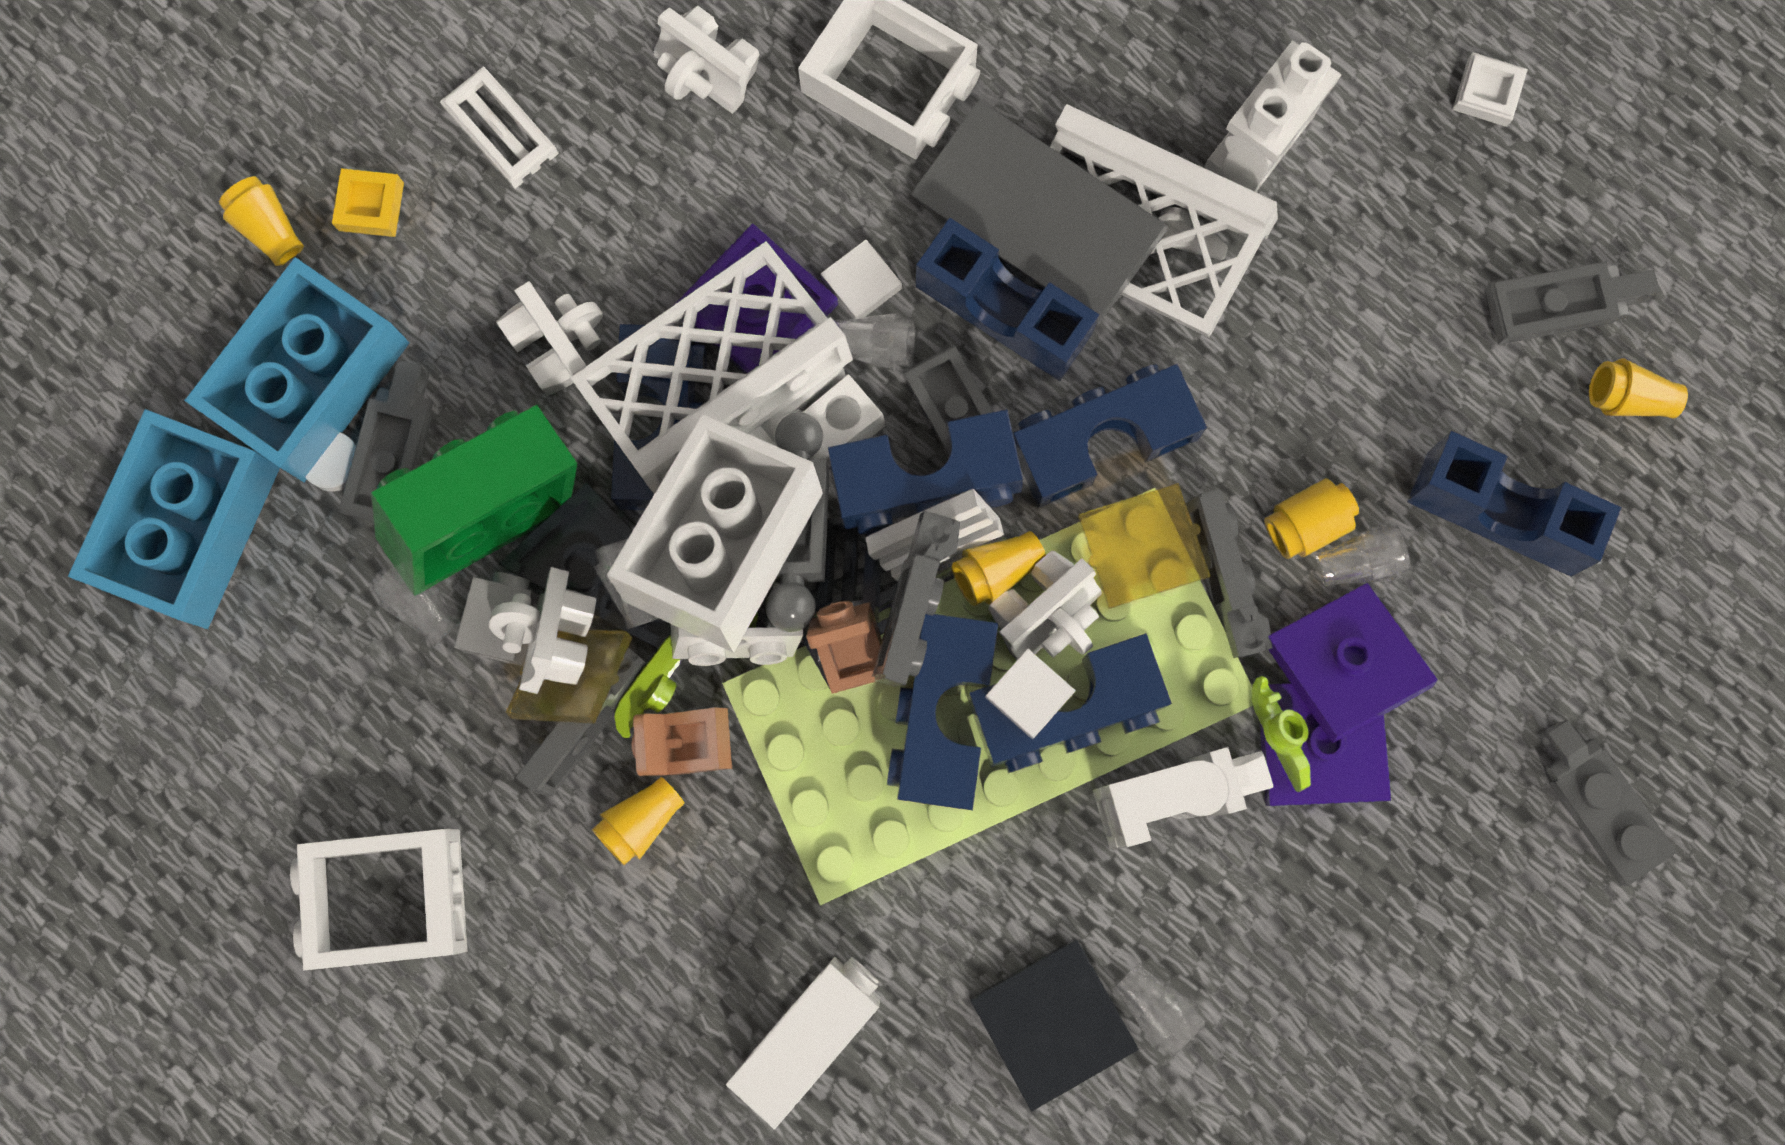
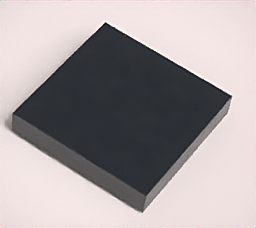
[969,938,1139,1112]

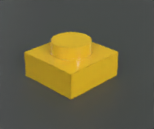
[332,168,404,237]

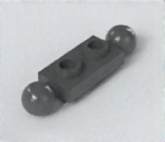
[766,412,829,632]

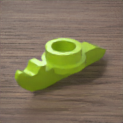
[614,635,680,738]
[1251,676,1311,792]

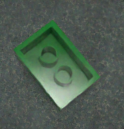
[371,405,577,596]

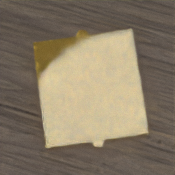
[1078,483,1211,609]
[505,630,632,724]

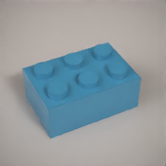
[184,257,410,483]
[68,409,280,629]

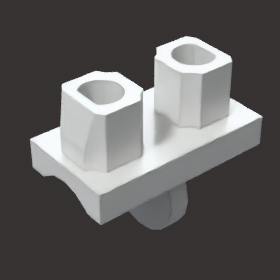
[654,6,760,114]
[496,281,603,396]
[989,551,1102,660]
[489,567,597,694]

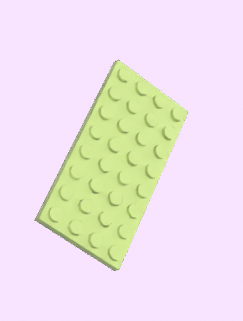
[722,488,1253,905]

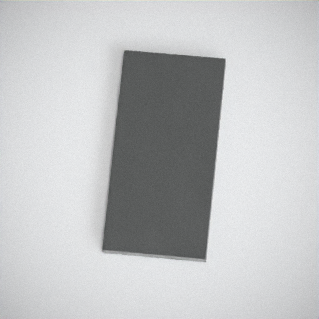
[911,99,1168,326]

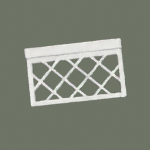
[1050,104,1278,338]
[570,241,853,494]

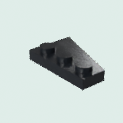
[499,483,671,649]

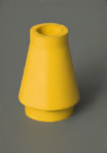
[219,176,304,266]
[1589,358,1688,419]
[952,531,1046,606]
[592,777,685,866]

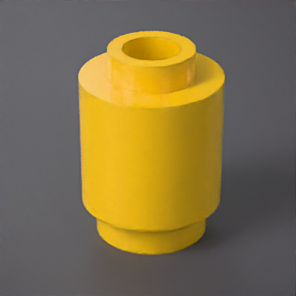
[1264,478,1359,559]

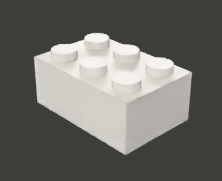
[607,414,823,653]

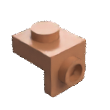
[806,601,882,694]
[632,707,732,776]

